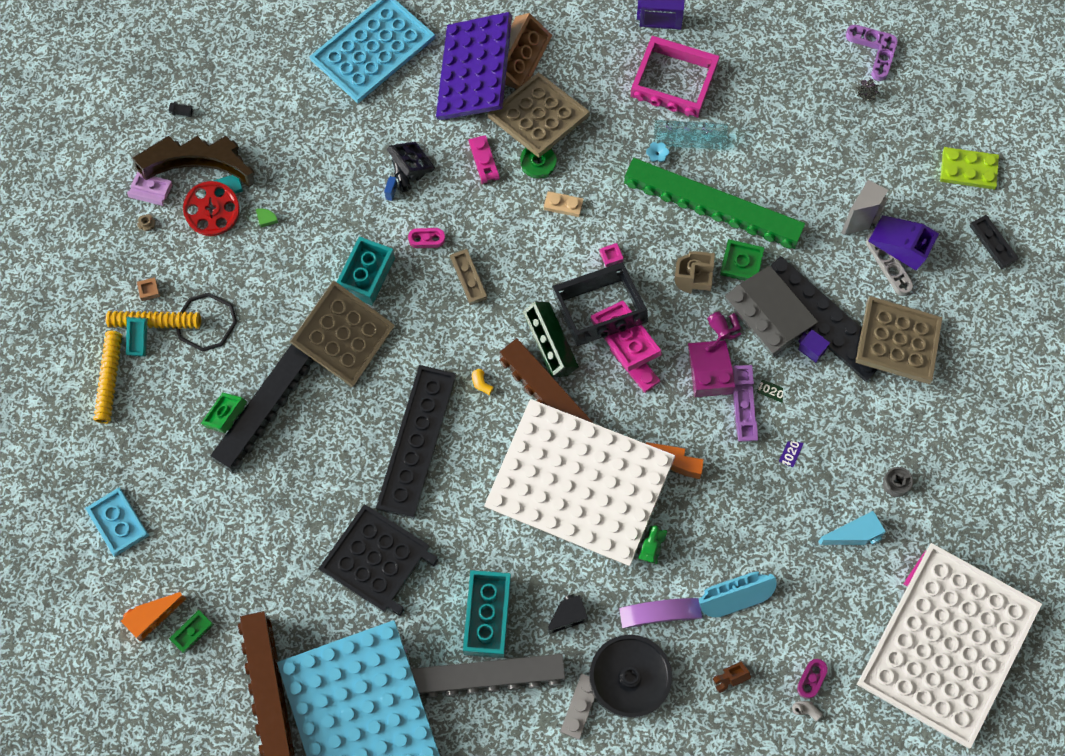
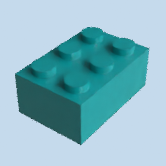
[337,236,395,306]

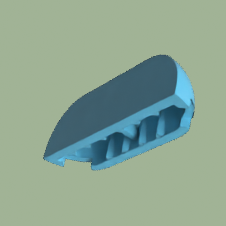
[699,571,776,617]

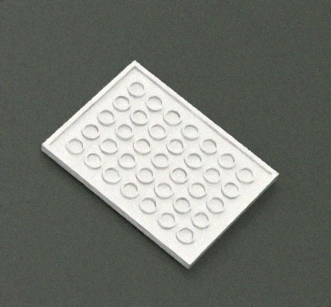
[484,399,675,566]
[857,543,1042,749]

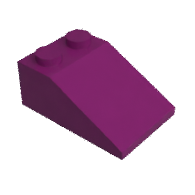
[688,340,735,397]

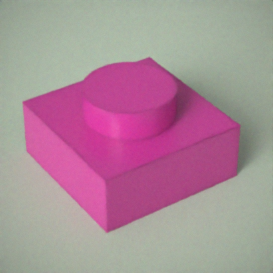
[599,243,624,267]

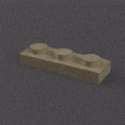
[450,249,487,305]

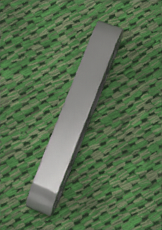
[866,232,913,296]

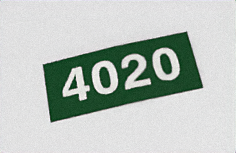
[756,379,783,403]

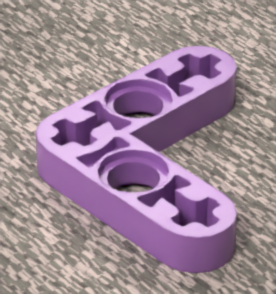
[846,25,897,81]

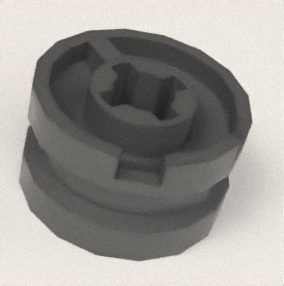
[883,467,913,497]

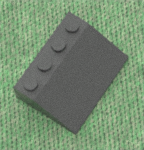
[725,265,818,358]

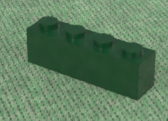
[522,301,579,377]

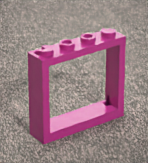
[630,36,720,117]

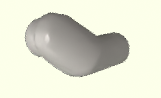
[792,701,823,721]

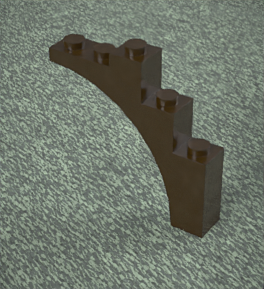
[133,136,255,187]

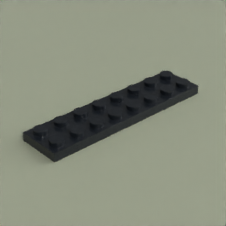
[770,256,879,382]
[376,365,456,519]

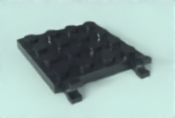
[318,504,438,616]

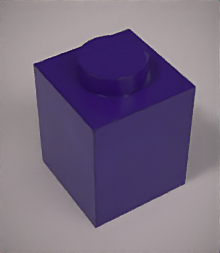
[798,330,830,363]

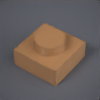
[137,277,160,301]

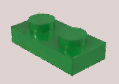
[169,610,214,654]

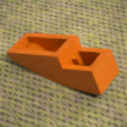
[646,442,704,479]

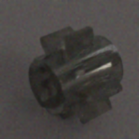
[856,79,880,102]

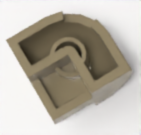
[675,251,715,294]

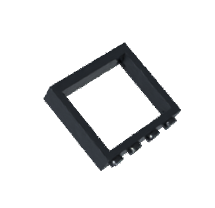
[552,262,648,346]

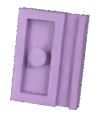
[127,172,173,206]

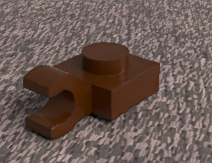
[713,661,751,693]

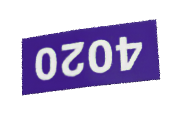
[779,441,804,467]

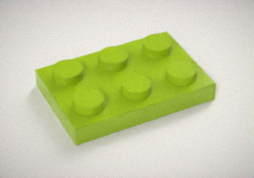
[940,147,999,190]

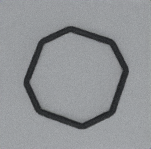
[176,293,237,351]

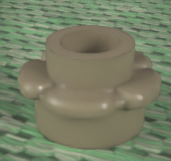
[137,214,155,231]

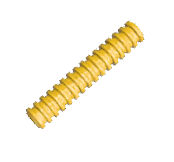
[106,311,201,329]
[93,331,122,423]

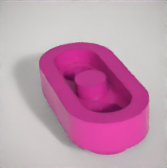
[408,228,445,248]

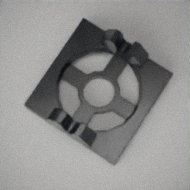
[387,142,435,182]

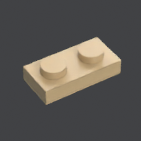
[544,191,583,217]

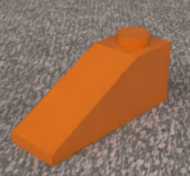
[121,592,186,641]

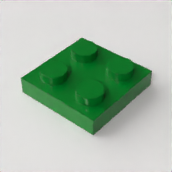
[720,239,765,281]
[201,392,247,433]

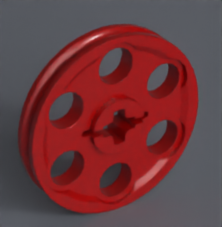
[183,181,240,236]

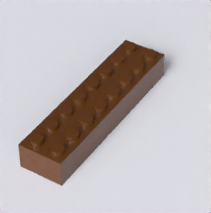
[238,611,295,756]

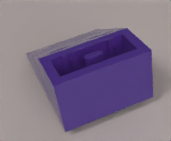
[868,215,939,270]

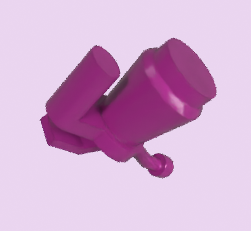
[705,311,741,352]

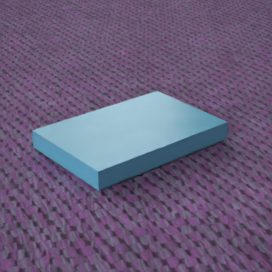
[85,487,149,557]

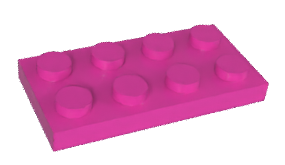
[590,300,662,372]

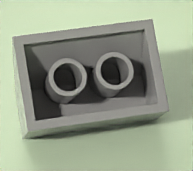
[841,180,888,235]

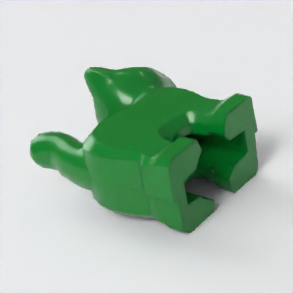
[638,525,667,565]

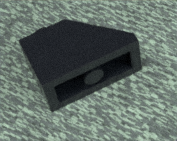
[548,594,588,634]

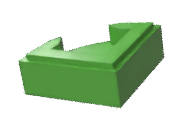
[256,208,279,227]

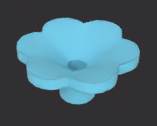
[646,142,669,162]

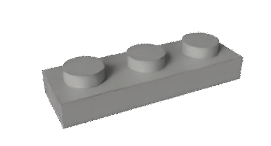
[560,673,595,740]

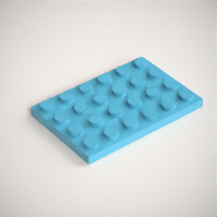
[309,0,436,103]

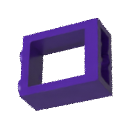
[636,0,685,30]

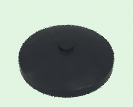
[589,635,672,719]

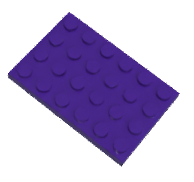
[436,12,512,120]

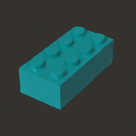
[463,570,511,658]

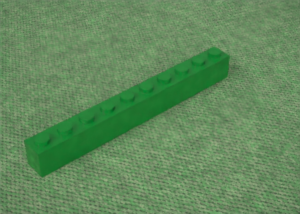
[624,157,805,249]

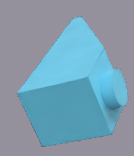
[818,511,886,545]

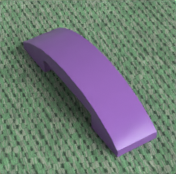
[733,365,758,442]
[619,598,702,628]

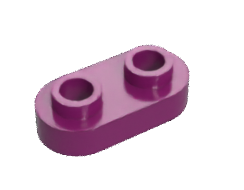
[797,659,827,699]

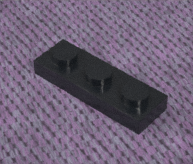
[969,215,1019,270]

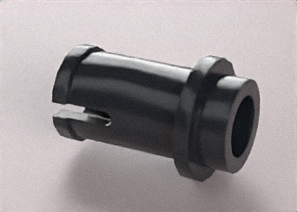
[169,101,193,117]

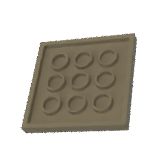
[488,72,590,158]
[290,280,395,387]
[855,296,943,385]

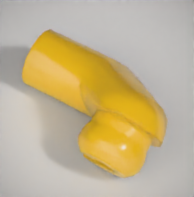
[472,369,494,395]

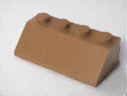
[505,13,553,90]

